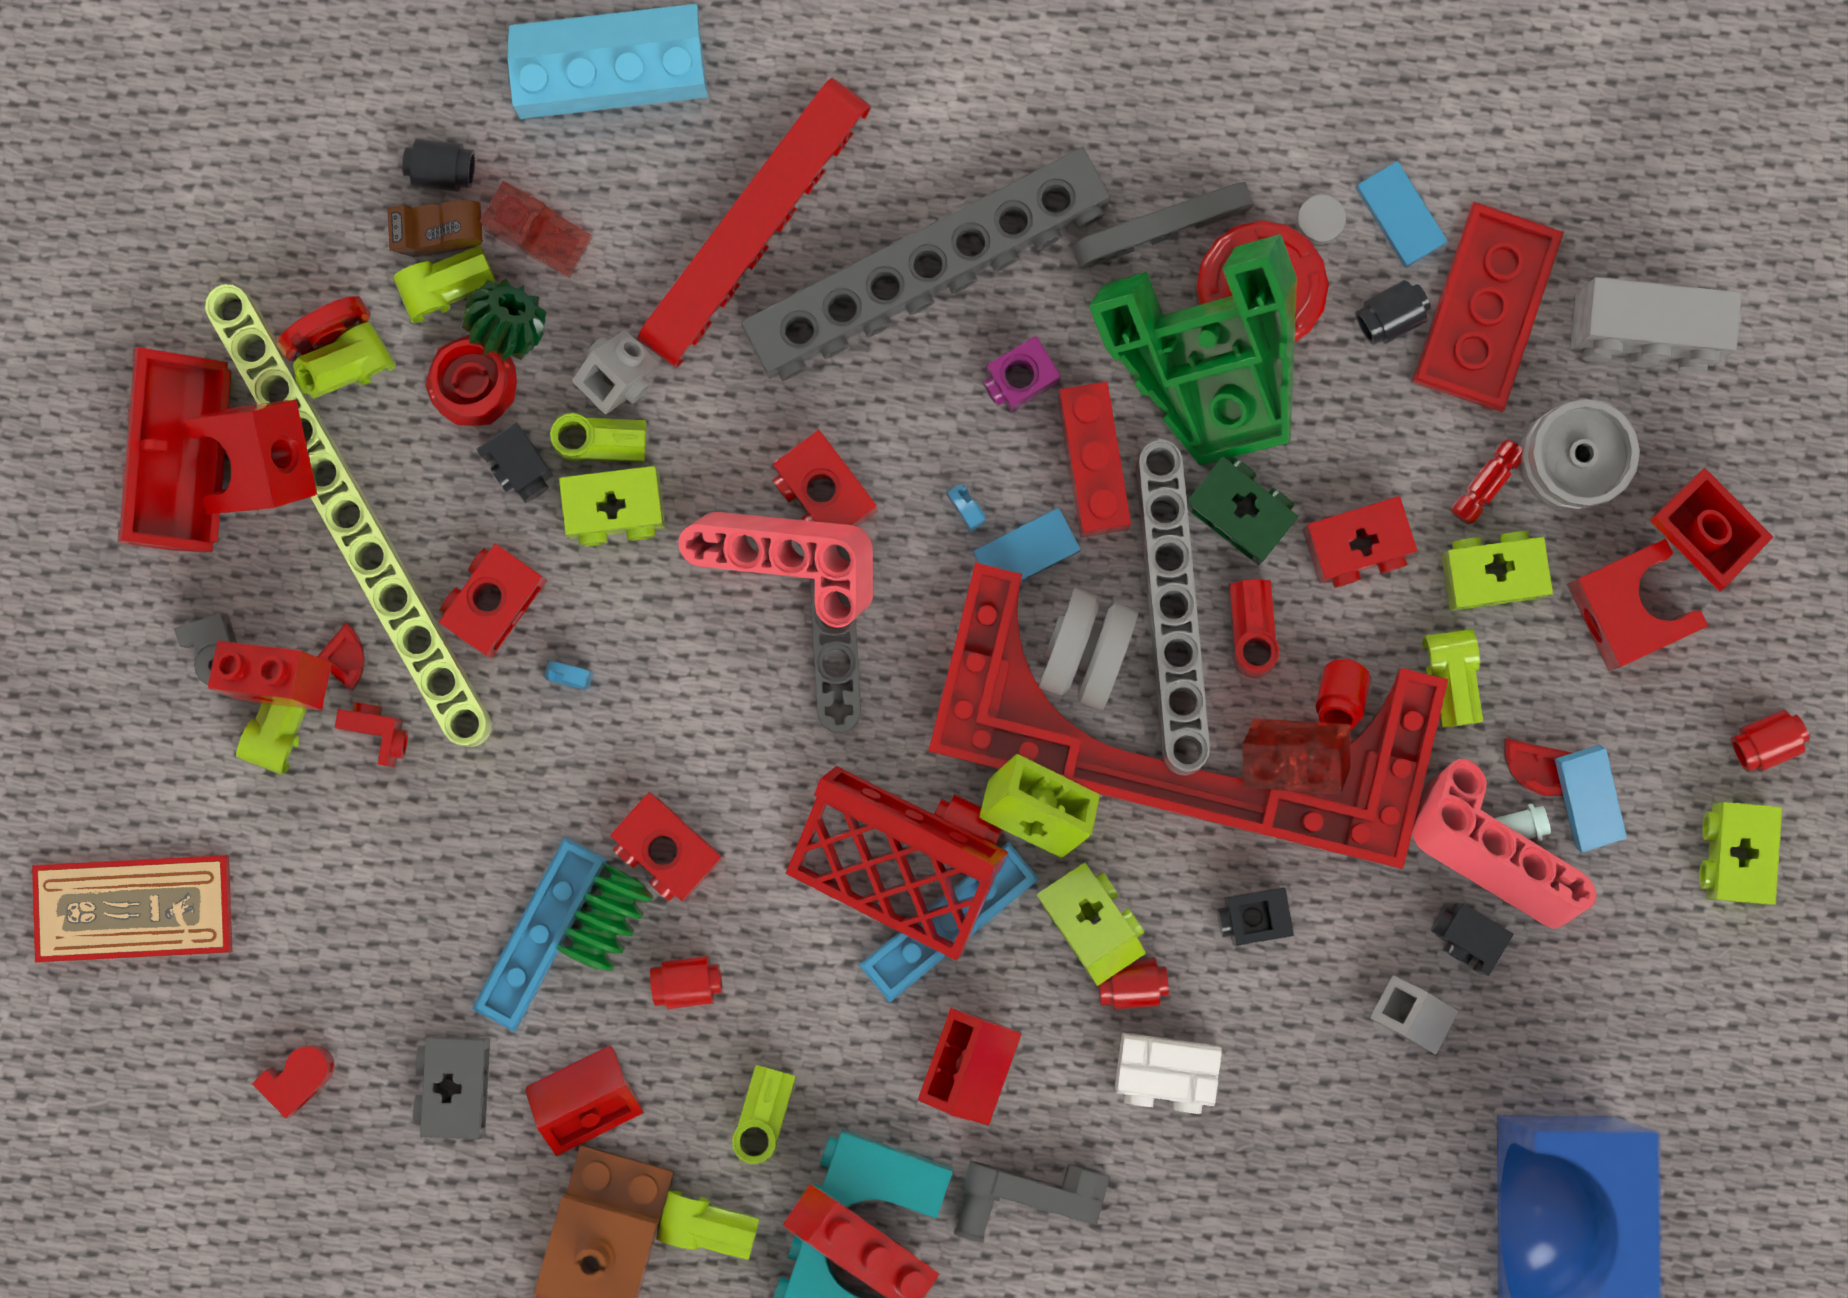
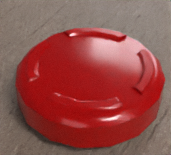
[1195,220,1329,344]

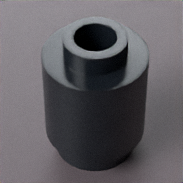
[402,139,475,192]
[1355,280,1431,345]

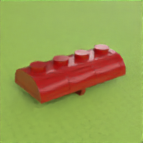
[117,347,232,553]

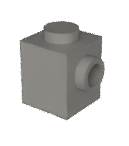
[1370,975,1459,1054]

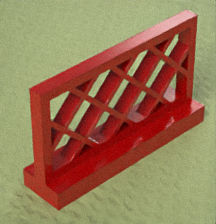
[785,766,1009,961]

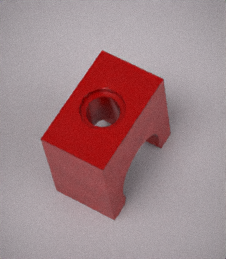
[185,399,318,515]
[1567,538,1709,671]

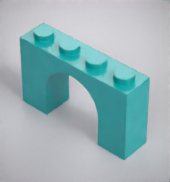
[773,1129,953,1298]

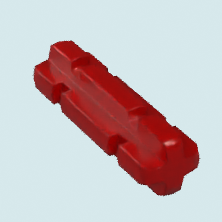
[1451,439,1523,525]

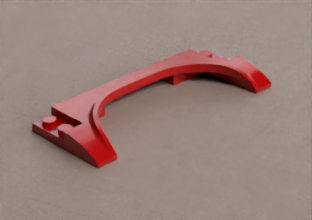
[928,562,1449,869]

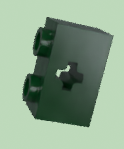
[1187,457,1299,566]

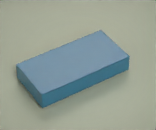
[1355,161,1448,268]
[973,508,1081,581]
[1555,744,1627,853]

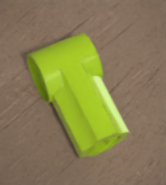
[393,245,497,323]
[293,322,396,399]
[550,413,647,463]
[1422,629,1483,728]
[236,703,307,776]
[732,1065,797,1164]
[656,1190,760,1260]

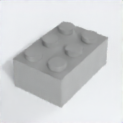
[1570,277,1742,372]

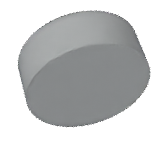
[1297,194,1346,244]

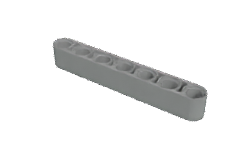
[1136,439,1210,776]

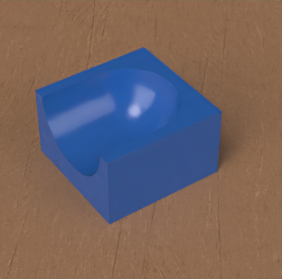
[1497,1115,1661,1298]

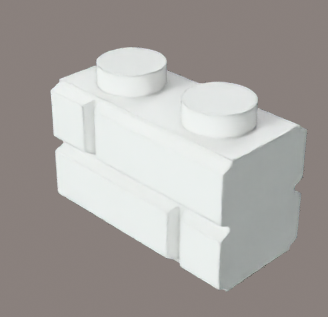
[1114,1032,1222,1114]

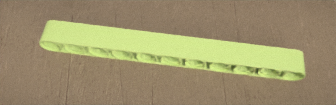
[205,284,492,747]

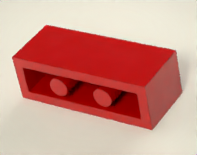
[1057,381,1131,538]
[782,1184,940,1298]

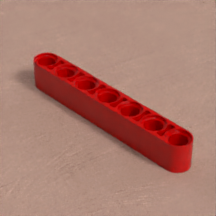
[637,77,871,368]

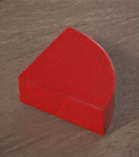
[317,623,365,691]

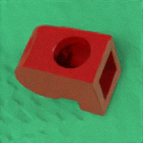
[252,1044,335,1118]

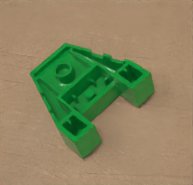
[1089,234,1297,465]

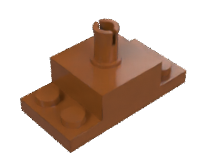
[534,1144,675,1298]

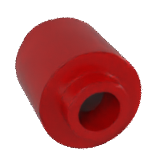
[1315,659,1371,732]
[1731,709,1809,772]
[934,794,1002,845]
[650,955,723,1010]
[1098,957,1169,1010]

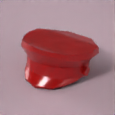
[425,335,517,426]

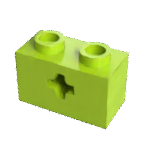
[559,466,666,547]
[1441,531,1553,611]
[979,754,1100,858]
[1699,802,1782,905]
[1036,862,1146,986]

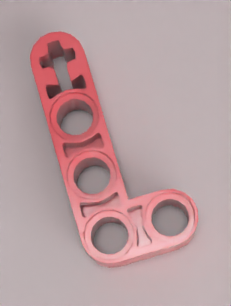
[678,512,873,628]
[1412,759,1596,929]

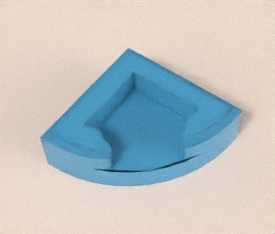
[945,484,986,533]
[543,660,594,691]

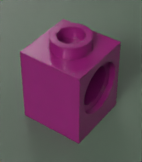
[983,336,1061,412]

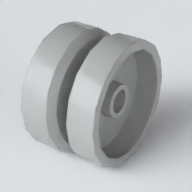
[1519,399,1640,511]
[1038,588,1139,711]

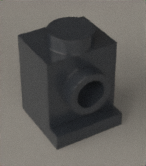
[476,422,553,503]
[1217,887,1294,946]
[1431,903,1514,976]

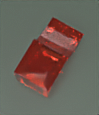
[479,181,593,278]

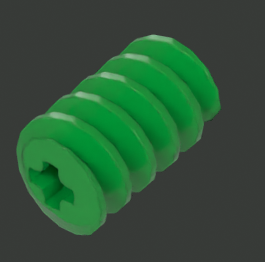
[556,862,653,971]

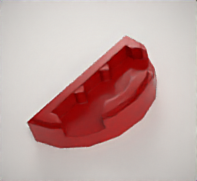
[1504,738,1572,796]

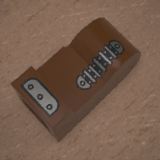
[387,200,483,257]

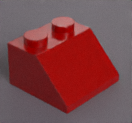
[1648,468,1773,592]

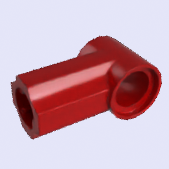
[1228,579,1280,678]

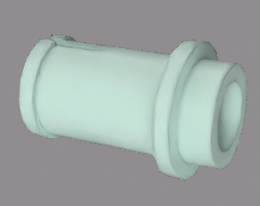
[1495,804,1551,842]

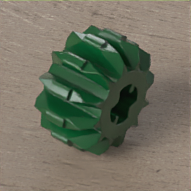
[462,278,547,362]

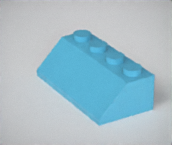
[508,4,708,119]

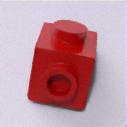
[334,702,408,768]

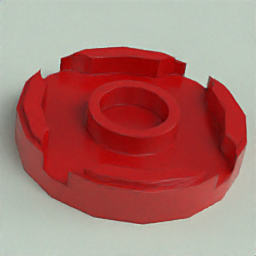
[277,296,371,362]

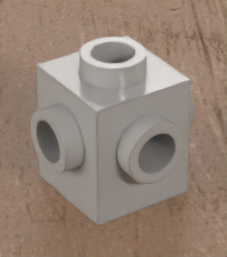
[572,330,659,415]

